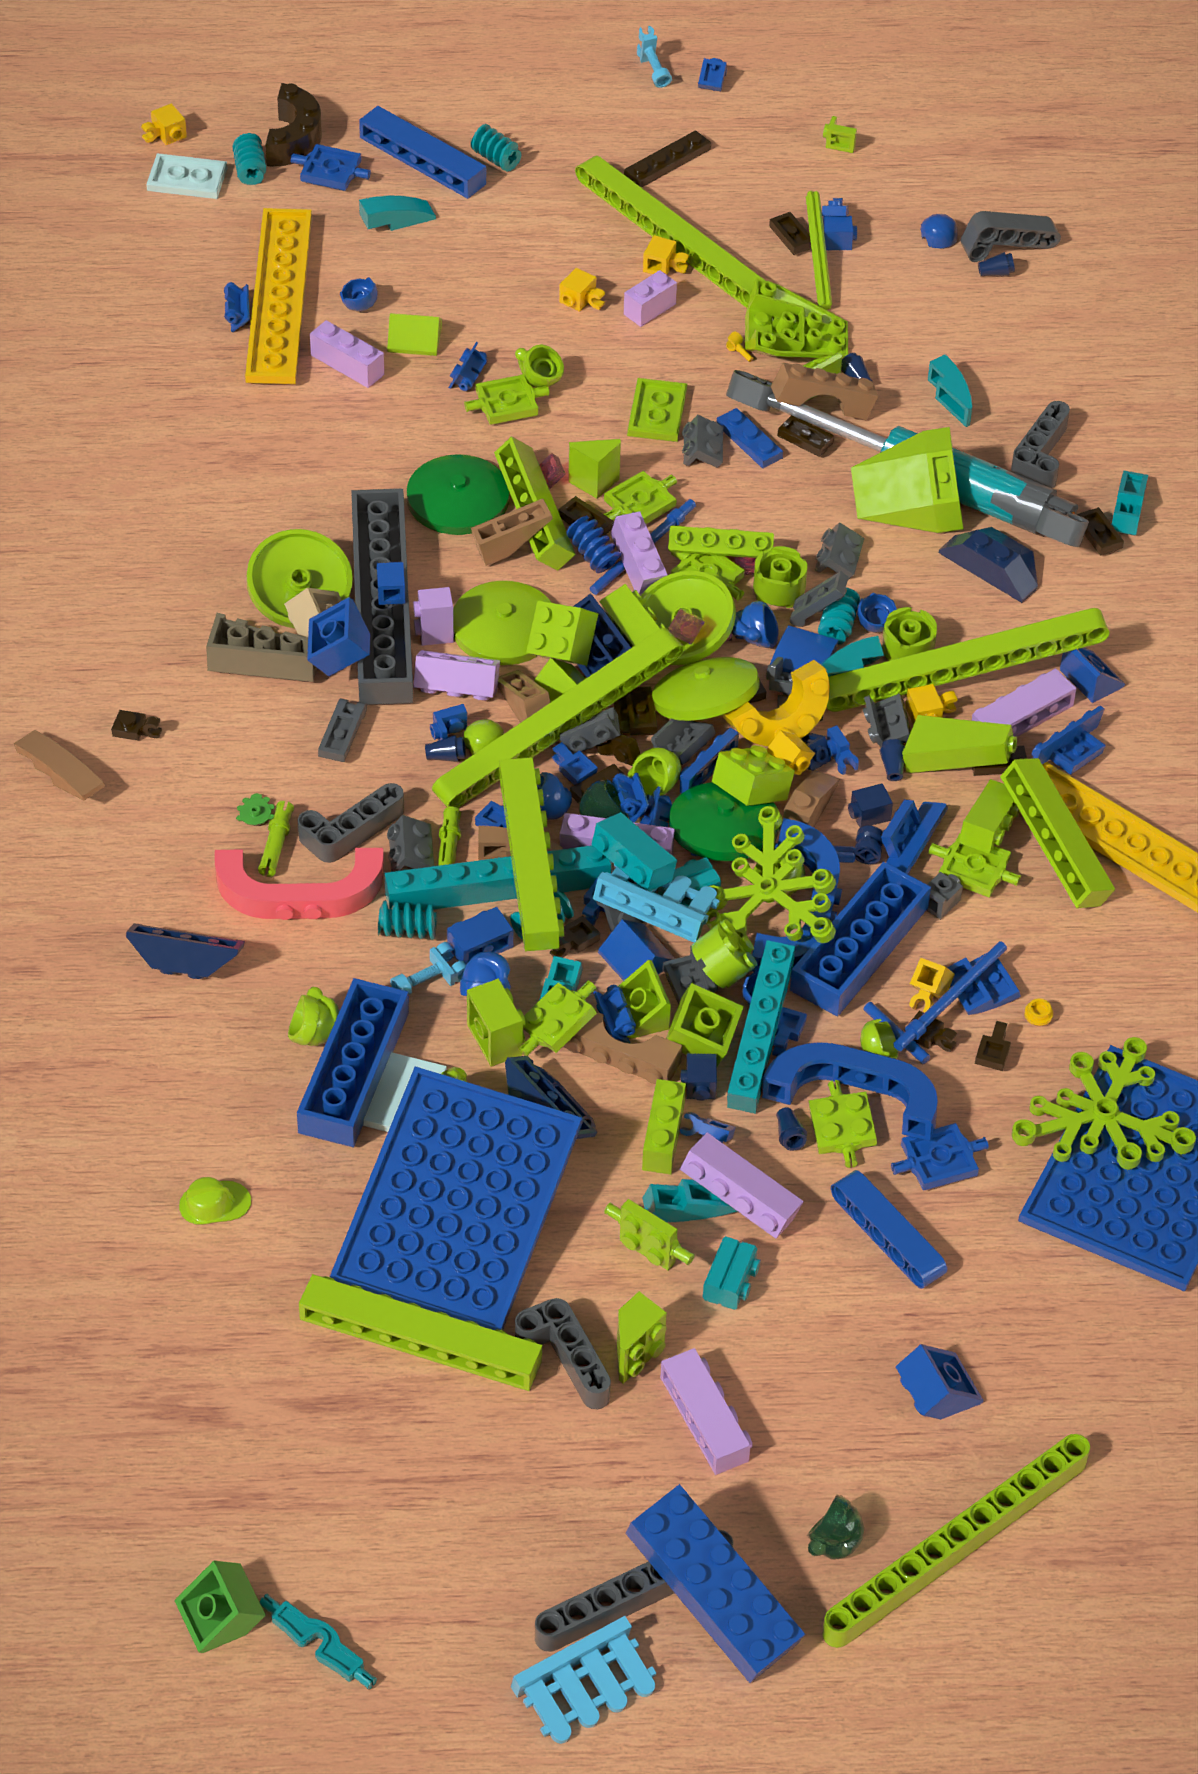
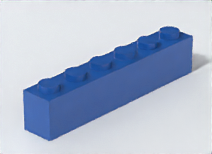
[359,106,486,199]

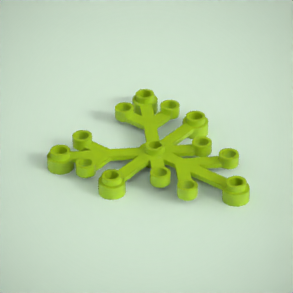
[706,806,836,943]
[1012,1037,1196,1170]

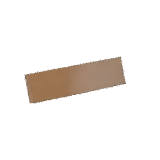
[13,730,105,801]

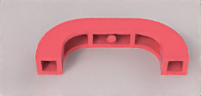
[214,848,384,920]

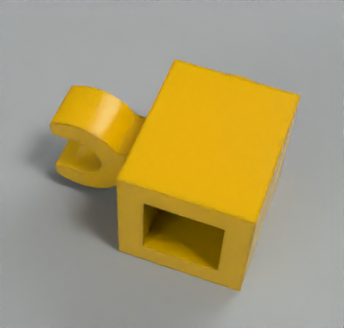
[141,103,187,145]
[643,235,689,275]
[559,268,605,312]
[906,684,958,725]
[767,730,815,775]
[910,957,955,1013]

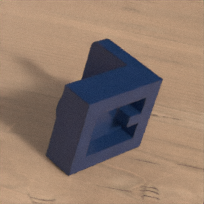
[801,733,831,771]

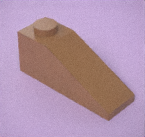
[471,499,553,566]
[498,670,550,723]
[783,770,840,827]

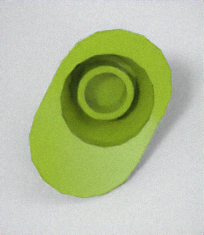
[179,1177,251,1225]

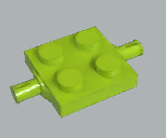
[464,374,549,425]
[604,471,677,524]
[671,552,745,601]
[929,833,1021,898]
[519,980,597,1056]
[809,1080,877,1168]
[604,1199,695,1271]

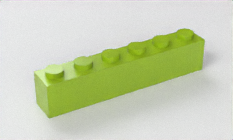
[494,436,576,571]
[1000,758,1116,909]

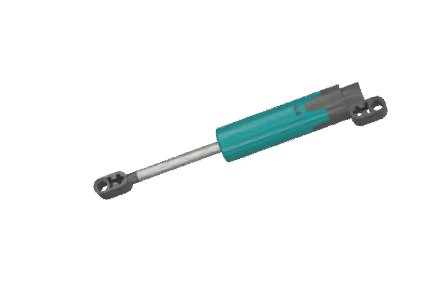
[726,370,1089,547]

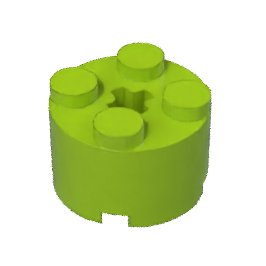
[753,546,807,608]
[882,607,937,661]
[692,919,757,988]

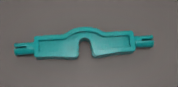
[259,1594,377,1690]

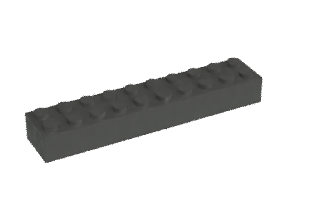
[351,489,413,705]

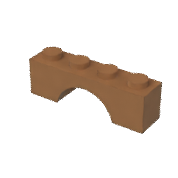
[771,363,878,420]
[563,1012,682,1084]

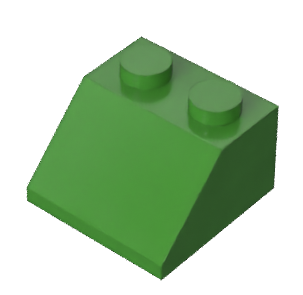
[174,1560,266,1653]

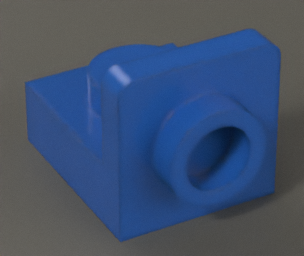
[698,58,727,92]
[430,704,467,741]

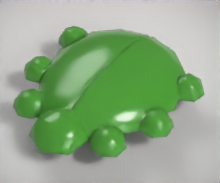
[236,793,275,826]

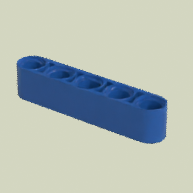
[830,1170,947,1289]

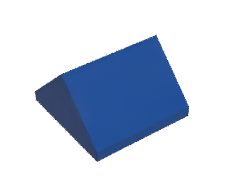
[1060,647,1125,703]
[598,919,675,981]

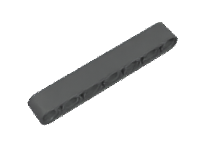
[535,1530,733,1652]

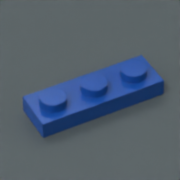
[716,408,783,469]
[679,727,739,794]

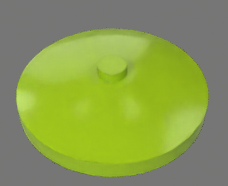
[246,529,352,628]
[641,571,736,665]
[453,581,551,665]
[652,657,760,721]

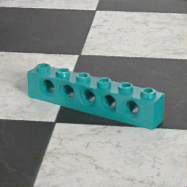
[727,940,795,1114]

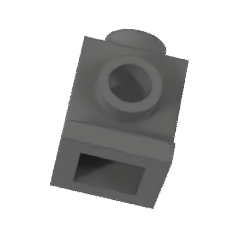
[926,872,963,920]

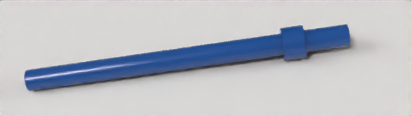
[590,499,696,595]
[893,941,1007,1051]

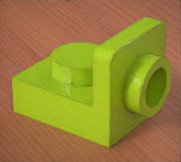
[823,116,857,153]

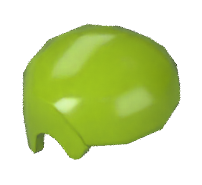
[463,719,504,755]
[860,1019,898,1059]

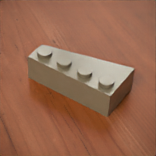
[206,613,317,682]

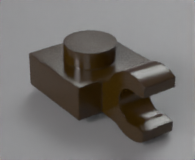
[111,710,162,741]
[596,734,640,766]
[550,916,601,958]
[904,1010,957,1052]
[975,1021,1011,1071]

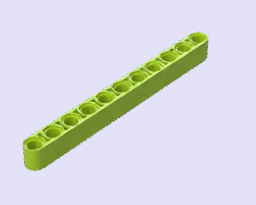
[575,156,765,308]
[827,608,1110,712]
[432,628,684,808]
[822,1434,1090,1648]

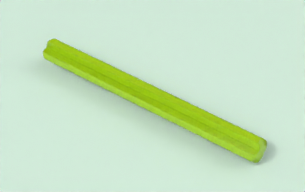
[806,191,832,310]

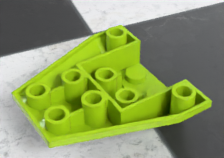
[745,278,848,359]
[851,427,964,533]

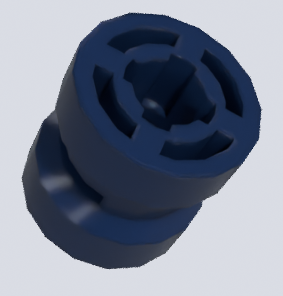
[854,826,883,864]

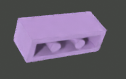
[310,320,384,388]
[610,512,667,596]
[413,650,500,700]

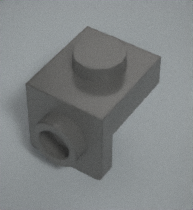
[766,657,793,696]

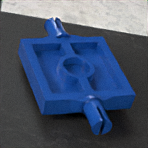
[291,144,371,191]
[891,1123,989,1191]

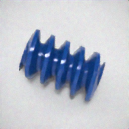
[566,516,621,573]

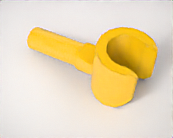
[726,331,753,362]

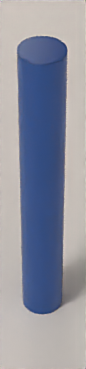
[863,1002,930,1064]

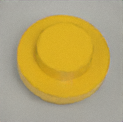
[1024,998,1053,1026]

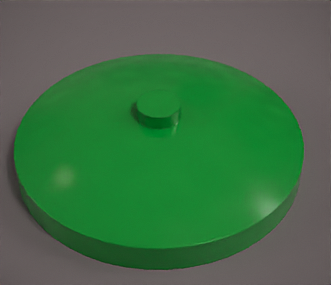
[407,454,509,535]
[669,782,780,861]

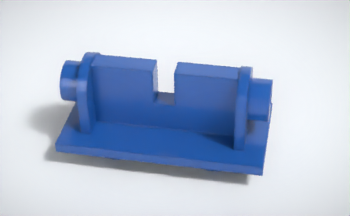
[224,282,250,332]
[448,341,487,391]
[612,773,649,823]
[640,786,672,827]
[593,984,636,1044]

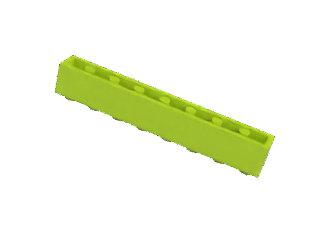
[499,757,564,951]
[299,1274,542,1391]

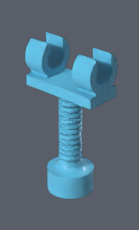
[637,26,672,88]
[390,942,466,995]

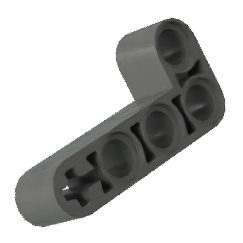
[961,211,1061,262]
[1011,401,1070,488]
[298,783,404,863]
[515,1298,611,1410]

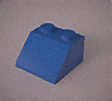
[307,597,370,676]
[895,1344,984,1420]

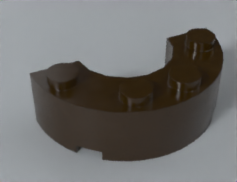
[265,83,322,167]

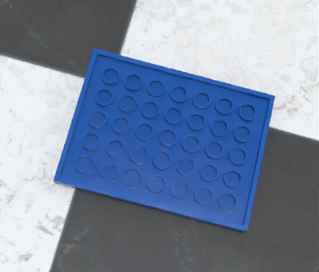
[1018,1045,1198,1292]
[330,1066,583,1331]

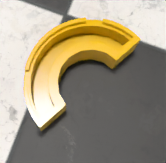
[722,660,830,747]

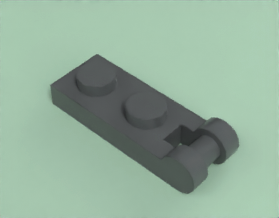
[790,571,849,627]
[318,698,367,762]

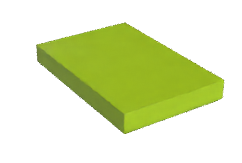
[627,378,687,442]

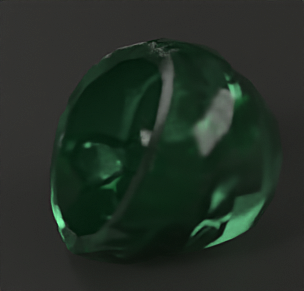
[579,780,629,819]
[807,1494,865,1560]

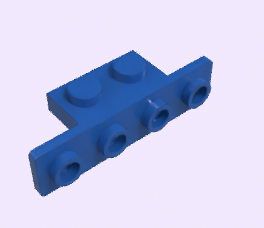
[1031,705,1106,775]
[881,799,948,874]

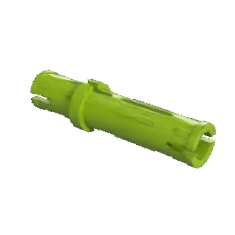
[258,801,294,877]
[438,807,461,866]

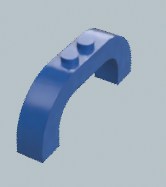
[751,818,842,972]
[762,1043,938,1141]

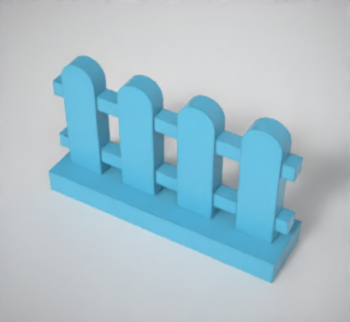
[593,864,720,942]
[511,1616,656,1744]

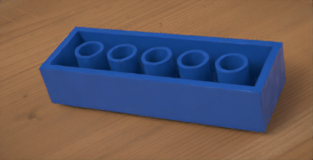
[790,861,931,1017]
[297,978,409,1148]
[625,1484,805,1683]

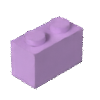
[624,270,677,327]
[413,587,453,646]

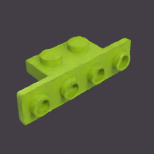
[668,526,774,558]

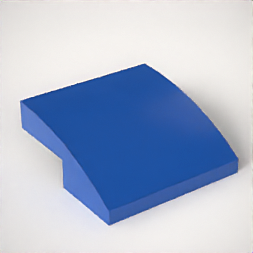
[770,625,838,673]
[947,952,1021,1015]

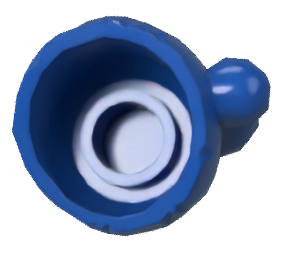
[731,601,779,648]
[537,772,572,820]
[460,952,511,996]

